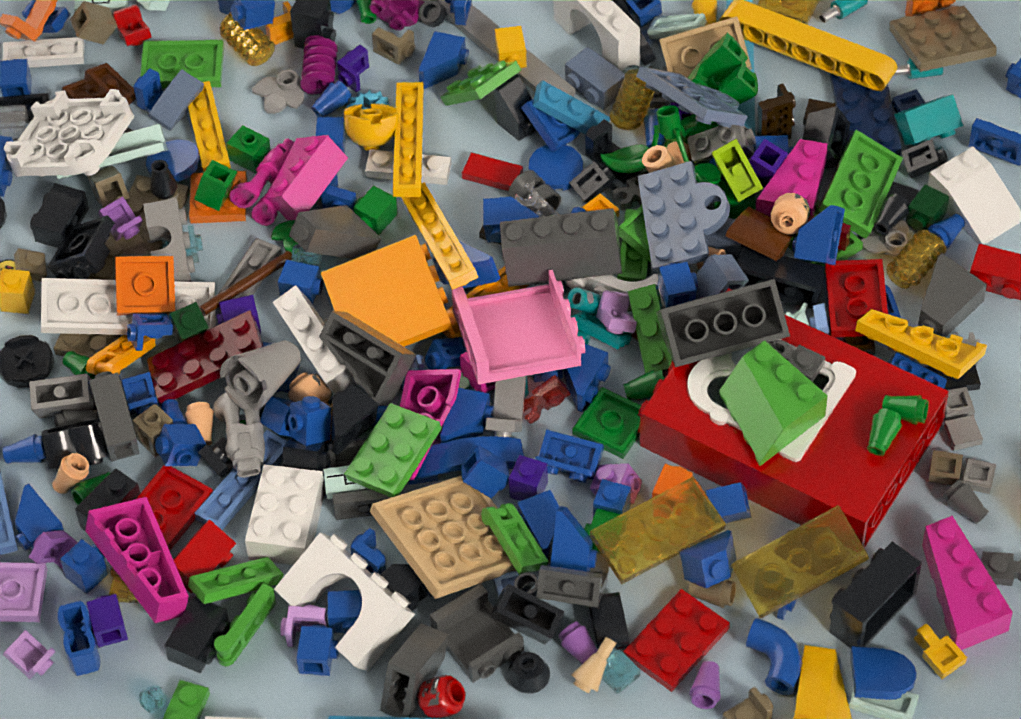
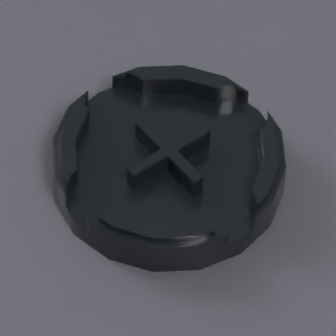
[0,335,54,388]

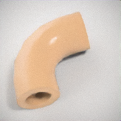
[642,142,692,173]

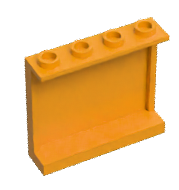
[320,235,457,347]

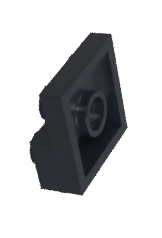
[47,215,115,279]

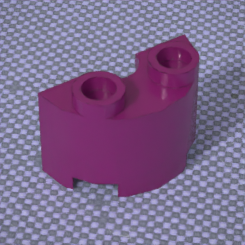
[369,0,424,31]

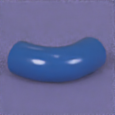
[746,618,802,695]

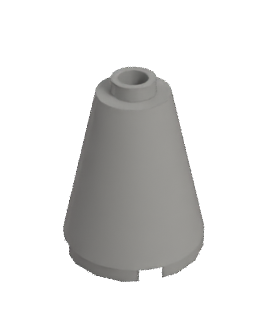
[220,340,301,411]

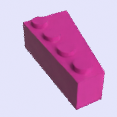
[85,497,189,623]
[922,515,1013,650]

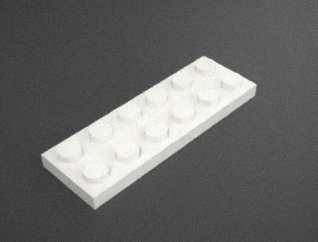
[41,278,216,336]

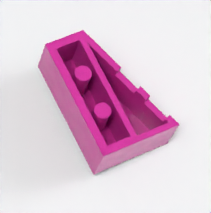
[756,139,828,217]

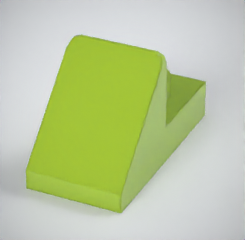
[711,139,763,202]

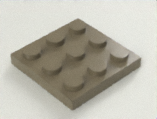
[889,5,997,72]

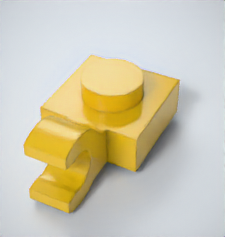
[914,624,967,679]

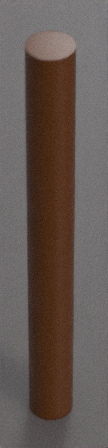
[199,251,294,316]

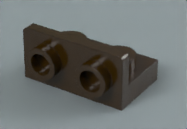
[757,84,796,139]

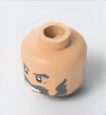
[771,193,810,234]
[288,372,332,406]

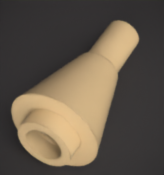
[571,637,617,693]

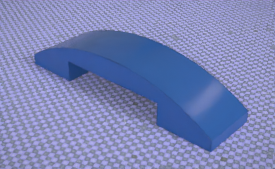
[408,436,524,485]

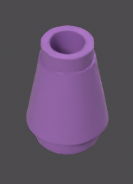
[558,622,597,664]
[689,661,721,709]

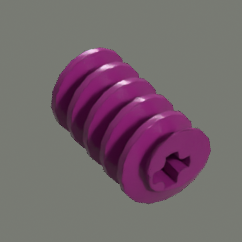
[300,35,338,95]

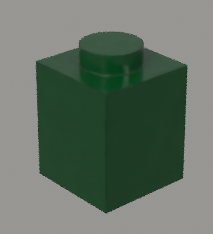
[906,184,950,233]
[168,302,209,343]

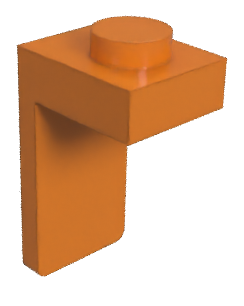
[0,0,57,42]

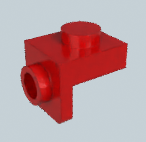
[113,4,152,46]

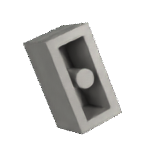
[29,374,97,419]

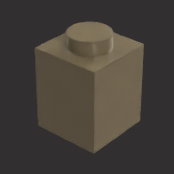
[70,1,117,45]
[87,165,129,208]

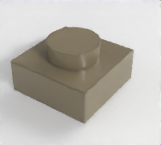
[14,248,47,282]
[928,450,963,485]

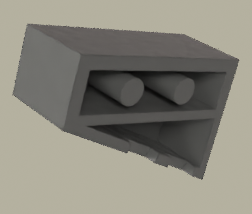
[319,311,416,406]

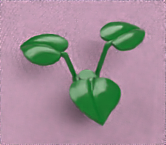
[601,105,721,184]

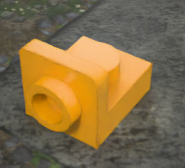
[265,1,294,46]

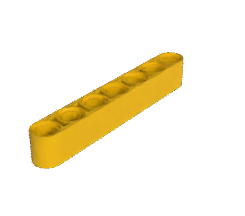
[719,0,898,91]

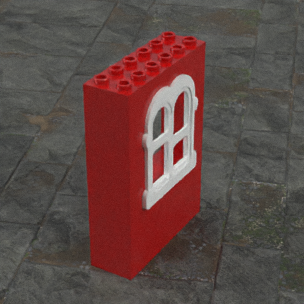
[638,288,949,555]

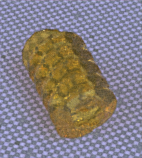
[219,12,275,66]
[609,69,656,130]
[886,230,947,289]

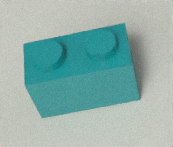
[894,94,964,146]

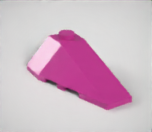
[400,369,462,480]

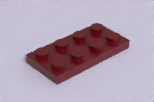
[147,310,264,405]

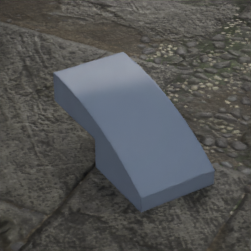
[149,70,204,131]

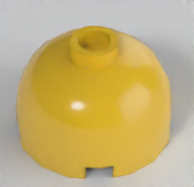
[344,104,398,151]

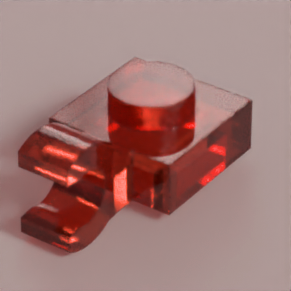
[523,375,571,423]

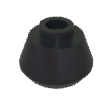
[508,652,550,694]

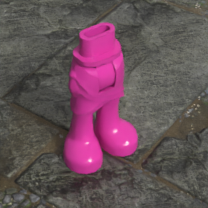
[230,139,294,226]

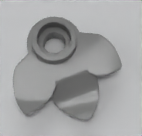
[252,70,304,114]
[861,219,910,257]

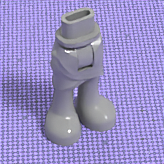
[214,393,266,478]

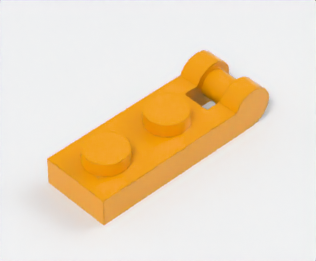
[86,335,156,375]

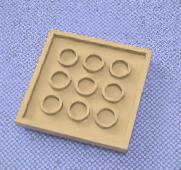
[370,475,516,599]

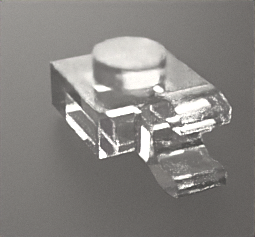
[514,183,560,217]

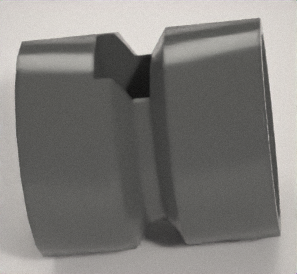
[508,170,561,217]

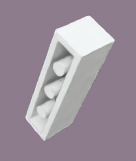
[273,285,357,394]

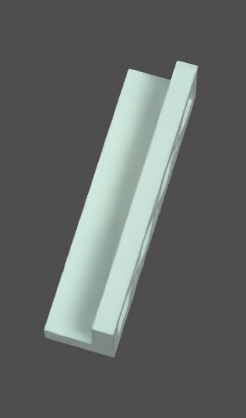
[56,124,168,179]

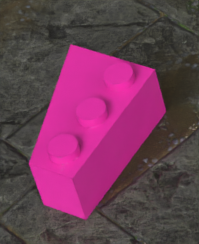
[266,135,348,220]

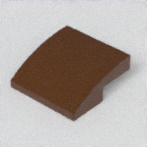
[62,63,136,105]
[725,207,798,261]

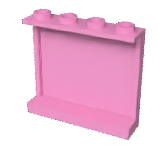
[452,270,585,385]

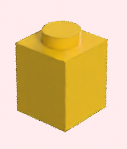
[495,26,527,68]
[0,268,35,314]

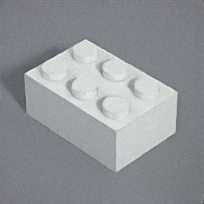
[245,464,325,565]

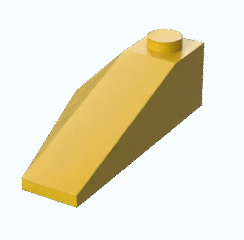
[794,645,852,719]

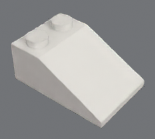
[928,146,1021,245]

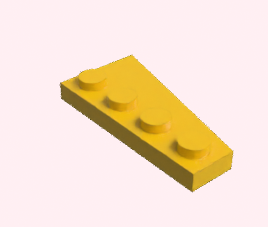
[855,309,987,379]

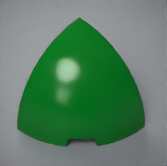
[688,32,758,104]

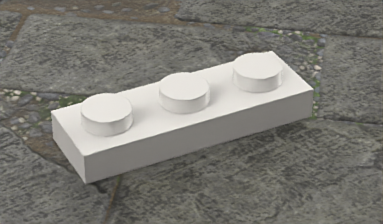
[2,37,84,68]
[365,149,452,185]

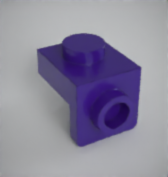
[337,44,369,93]

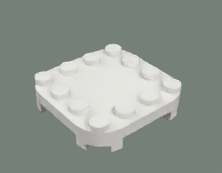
[3,89,134,177]

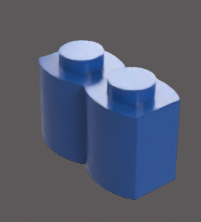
[58,601,100,676]

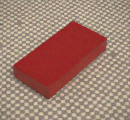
[462,152,523,191]

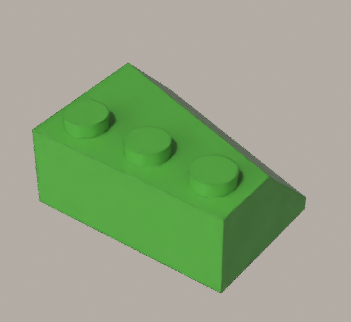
[719,340,828,467]

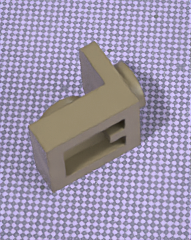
[372,27,415,65]
[132,404,173,457]
[722,687,774,719]

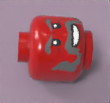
[418,675,466,718]

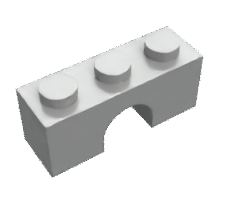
[143,198,195,282]

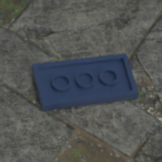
[829,73,902,155]

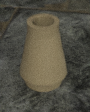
[688,579,736,608]

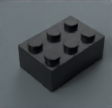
[829,541,922,648]

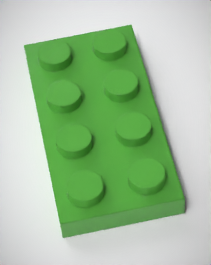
[818,130,903,239]

